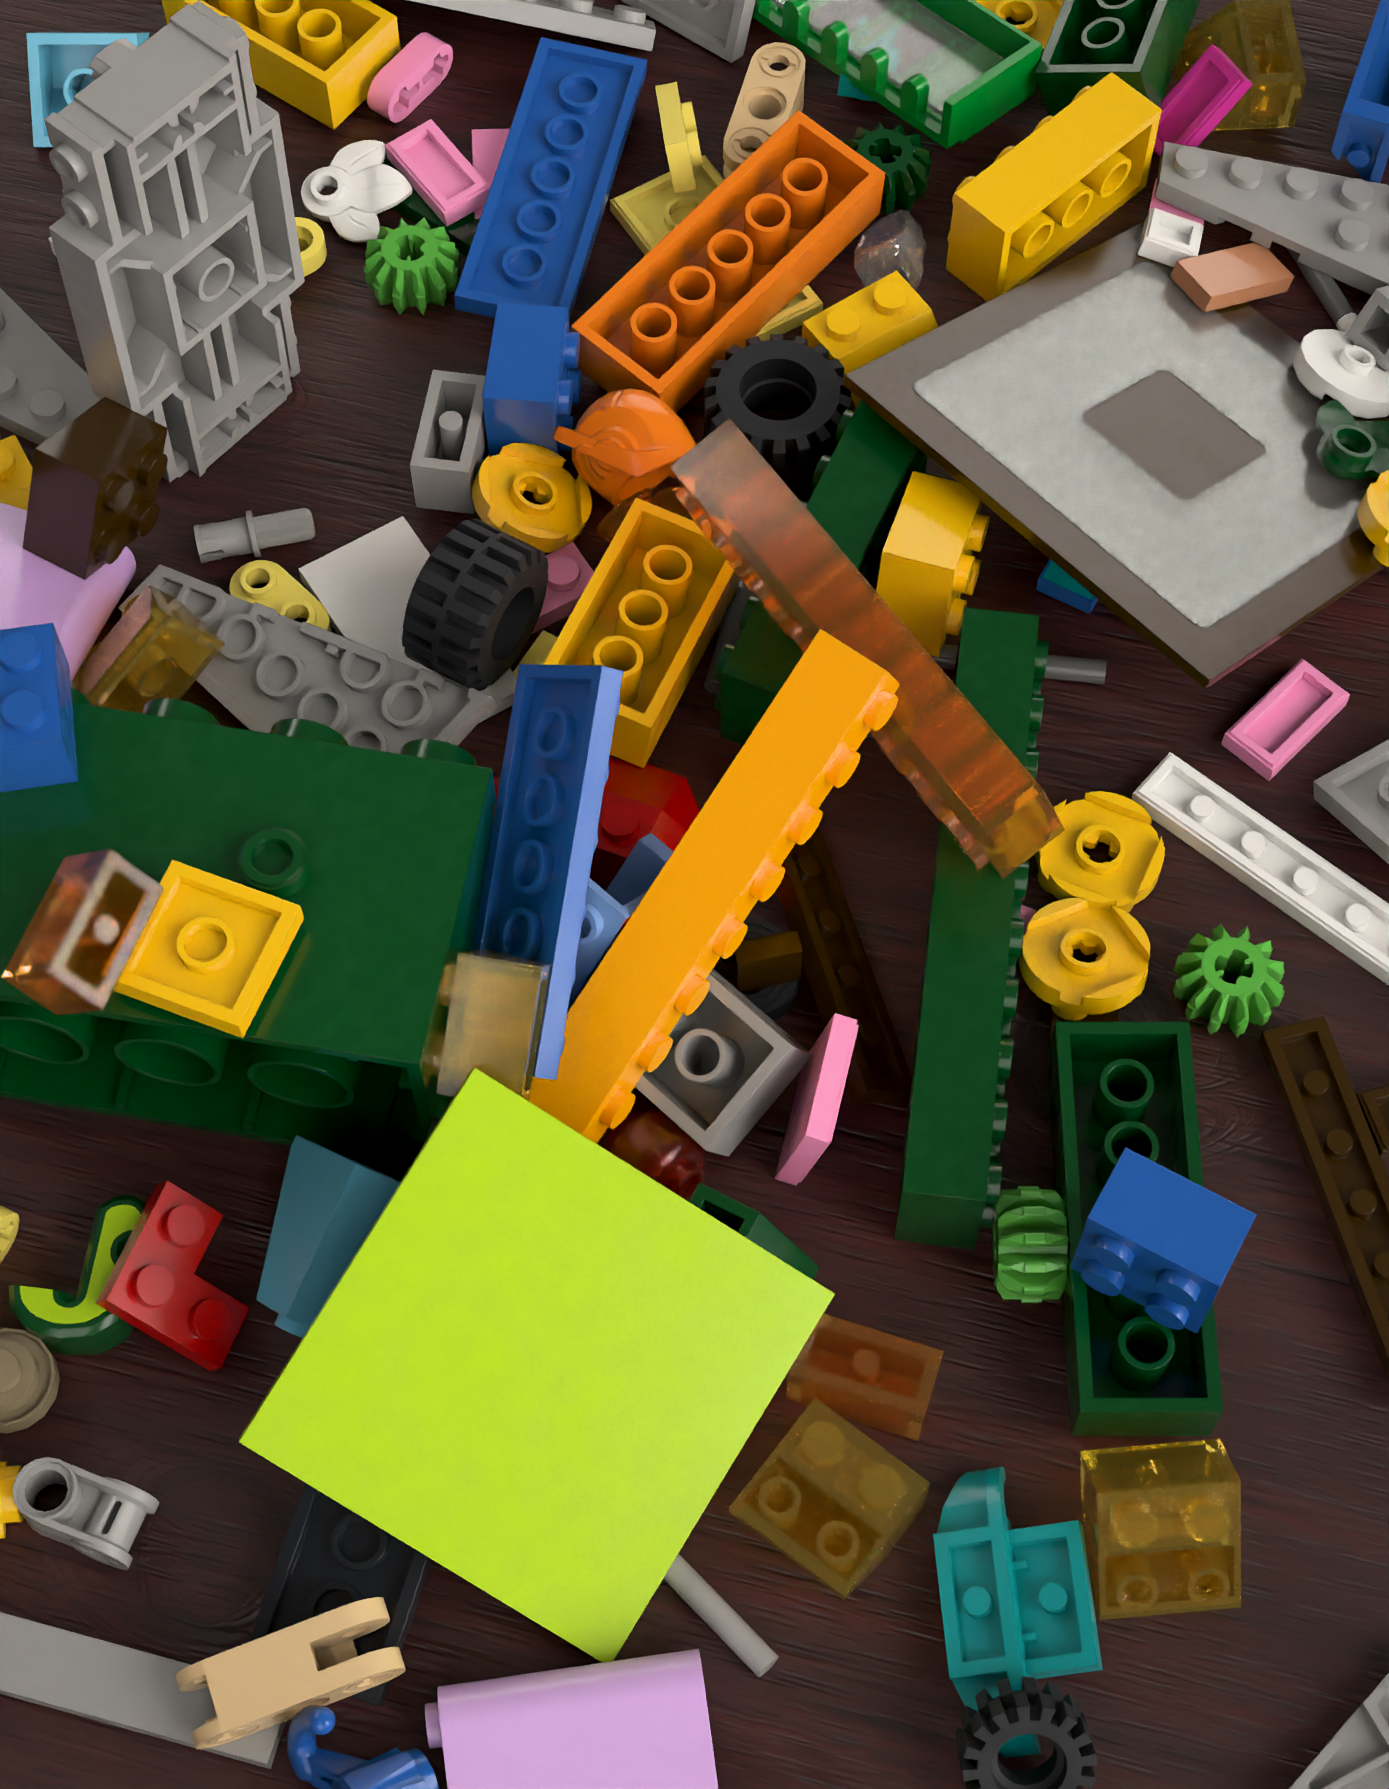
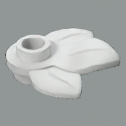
[301,140,413,243]

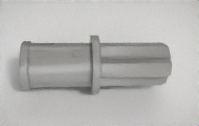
[193,508,315,564]

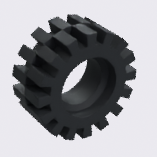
[956,1677,1097,1789]

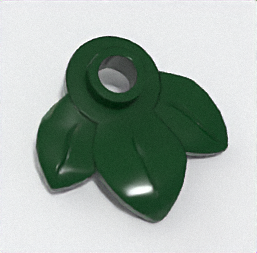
[1315,400,1389,479]

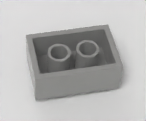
[635,969,813,1157]

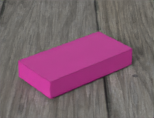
[1153,44,1253,156]

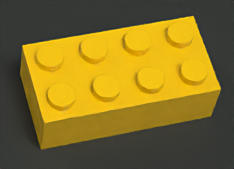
[161,0,401,130]
[946,72,1162,302]
[543,498,748,769]

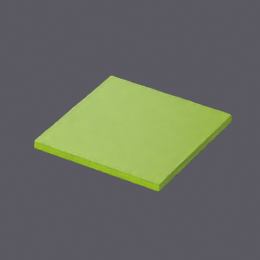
[239,1067,835,1663]

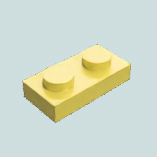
[655,82,703,193]

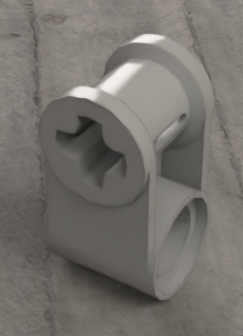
[13,1457,159,1570]

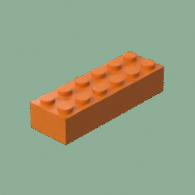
[571,110,885,413]

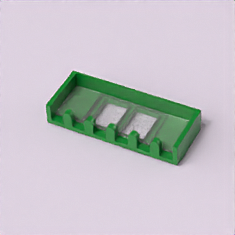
[752,0,1043,149]

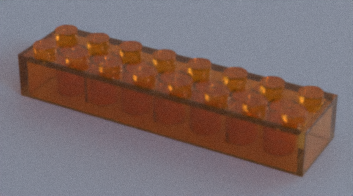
[670,418,1065,879]

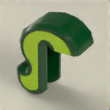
[9,1195,146,1356]

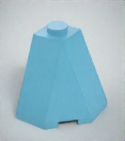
[256,1135,401,1338]

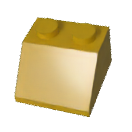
[802,270,938,412]

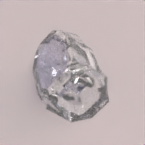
[854,210,927,290]

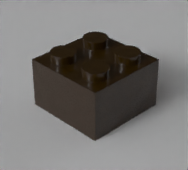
[23,397,168,580]

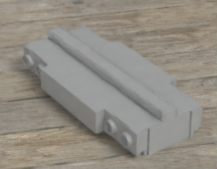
[44,0,305,483]

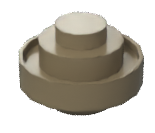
[0,1328,60,1434]

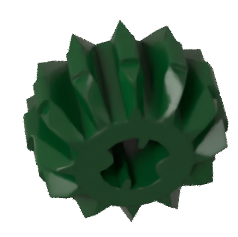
[843,121,931,219]

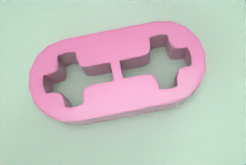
[367,32,453,123]

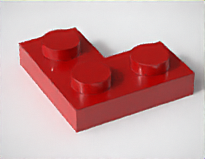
[95,1180,250,1371]

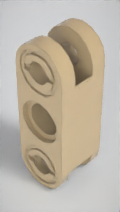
[723,42,806,180]
[175,1597,406,1749]

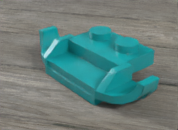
[933,1466,1103,1758]

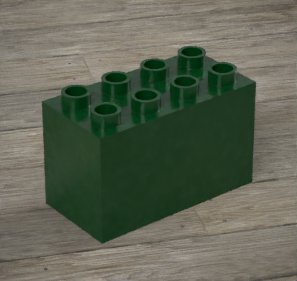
[0,687,497,1166]

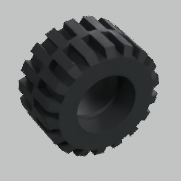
[704,334,852,495]
[402,518,549,691]

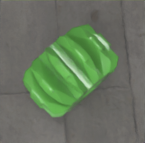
[364,217,460,315]
[1173,923,1285,1038]
[991,1186,1069,1303]

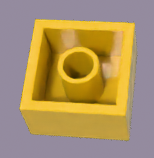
[868,471,990,657]

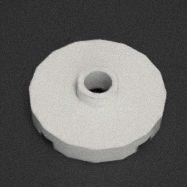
[1292,329,1389,419]

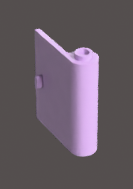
[0,502,136,682]
[425,1649,718,1789]

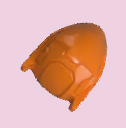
[553,388,702,507]

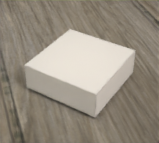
[1137,208,1204,267]

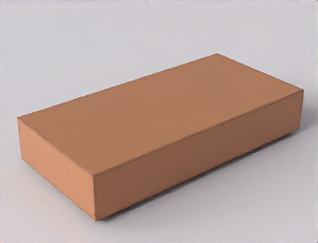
[1170,242,1294,313]

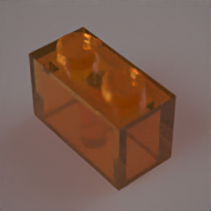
[1,849,164,1015]
[786,1313,944,1441]

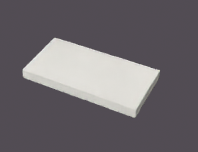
[299,516,517,723]

